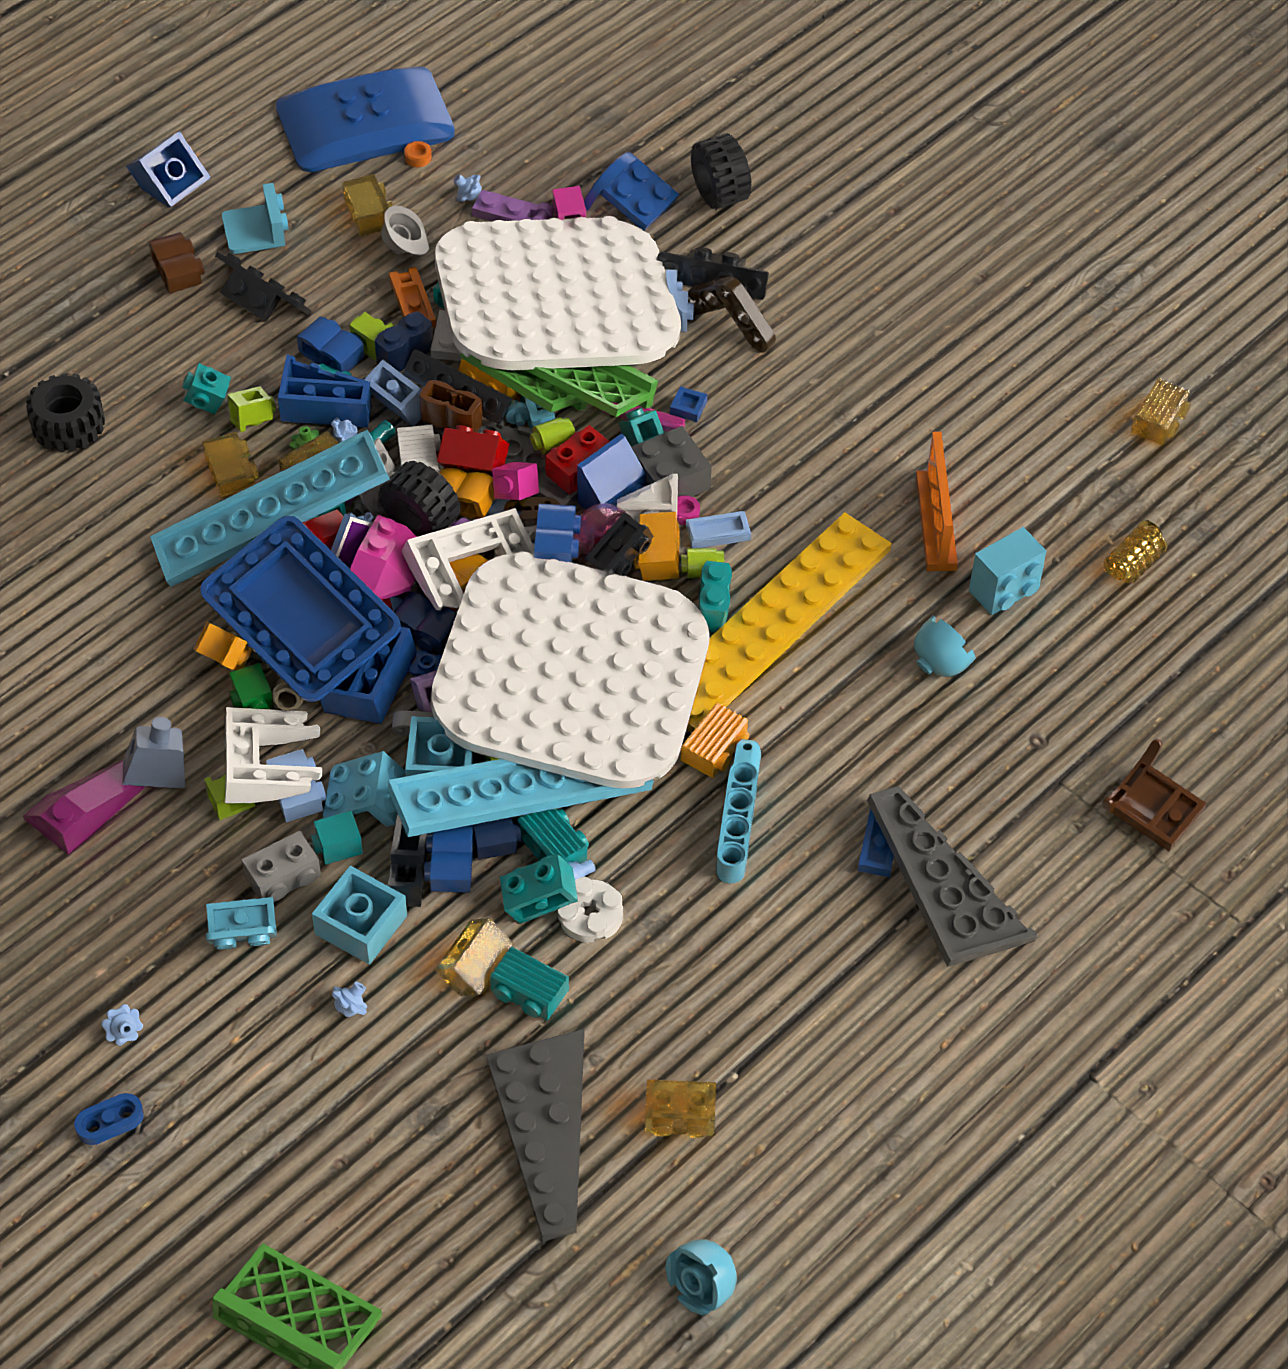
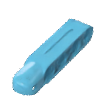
[716,739,761,884]

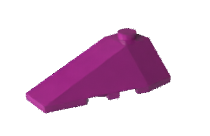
[23,760,147,855]

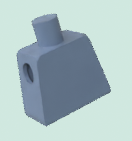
[123,717,185,788]

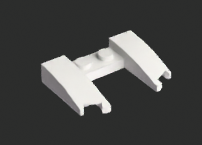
[401,508,534,610]
[225,707,322,803]

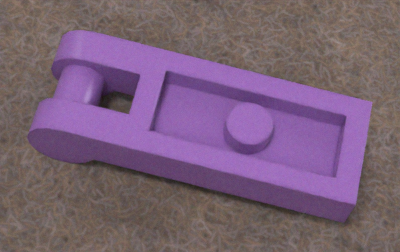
[472,190,554,221]

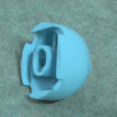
[914,615,976,677]
[665,1239,737,1315]

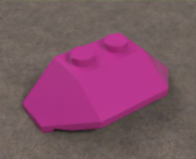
[350,515,417,599]

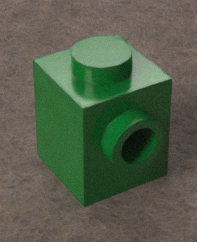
[229,663,274,710]

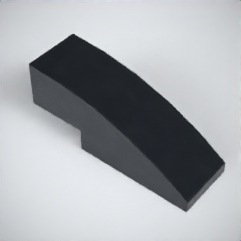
[388,812,429,907]

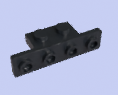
[657,247,769,299]
[215,251,312,322]
[403,349,512,424]

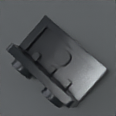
[585,512,654,576]

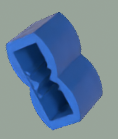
[297,316,364,372]
[534,504,581,563]
[424,825,474,892]

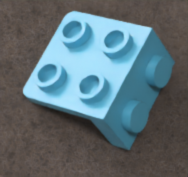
[222,183,289,254]
[323,751,405,827]
[205,897,277,950]

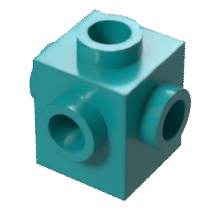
[182,363,231,415]

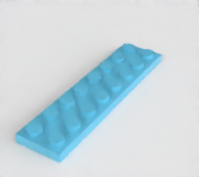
[150,430,390,587]
[387,759,654,837]

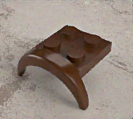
[1102,738,1207,852]

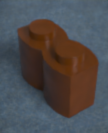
[149,232,204,294]
[419,380,483,432]

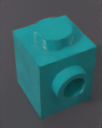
[618,408,664,447]
[310,810,363,865]

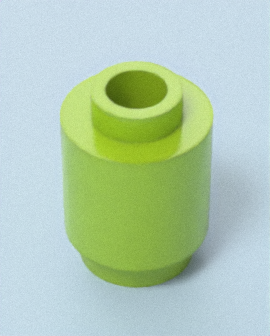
[530,417,575,454]
[681,548,725,579]

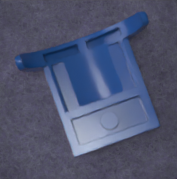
[584,152,679,231]

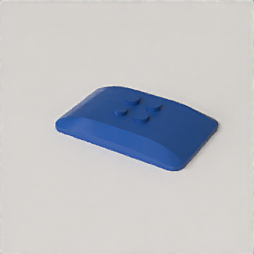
[276,66,455,172]
[200,516,401,702]

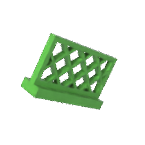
[460,353,591,413]
[525,365,658,417]
[212,1243,382,1369]

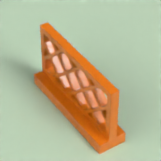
[916,432,958,572]

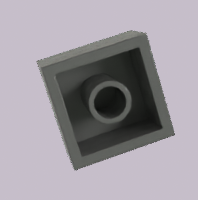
[631,426,712,497]

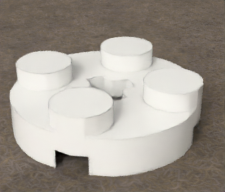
[557,877,623,943]

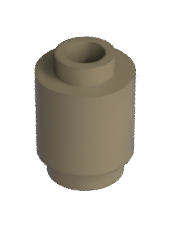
[273,677,304,711]

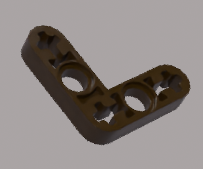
[688,277,776,352]

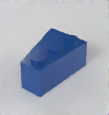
[278,354,372,427]
[320,627,417,724]

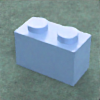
[364,360,422,426]

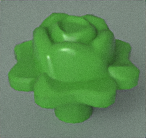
[289,426,326,457]

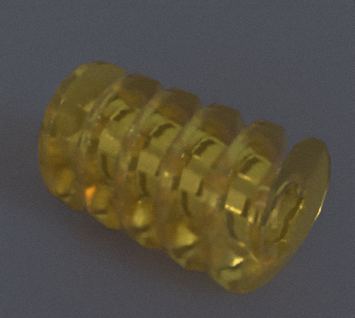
[1104,520,1167,583]

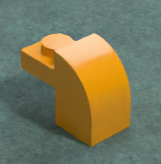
[193,621,252,670]

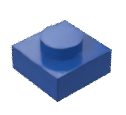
[670,386,708,422]

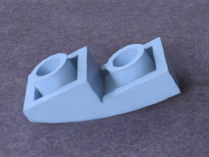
[666,270,694,332]

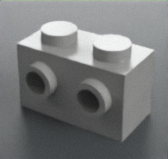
[242,831,321,901]

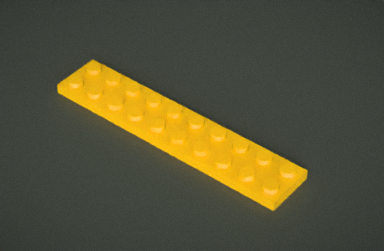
[686,512,892,733]

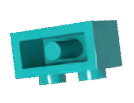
[500,854,578,924]

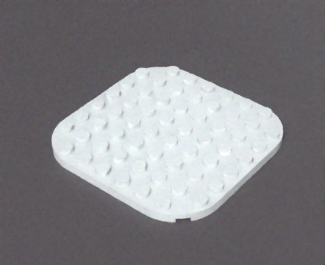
[435,216,681,370]
[431,552,709,788]

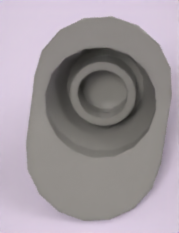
[381,206,429,255]

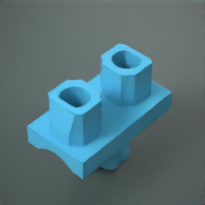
[505,396,555,429]

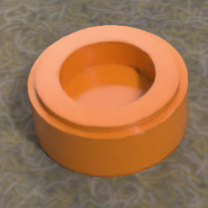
[404,141,432,167]

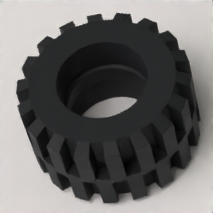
[691,133,751,210]
[26,373,105,452]
[378,461,461,537]

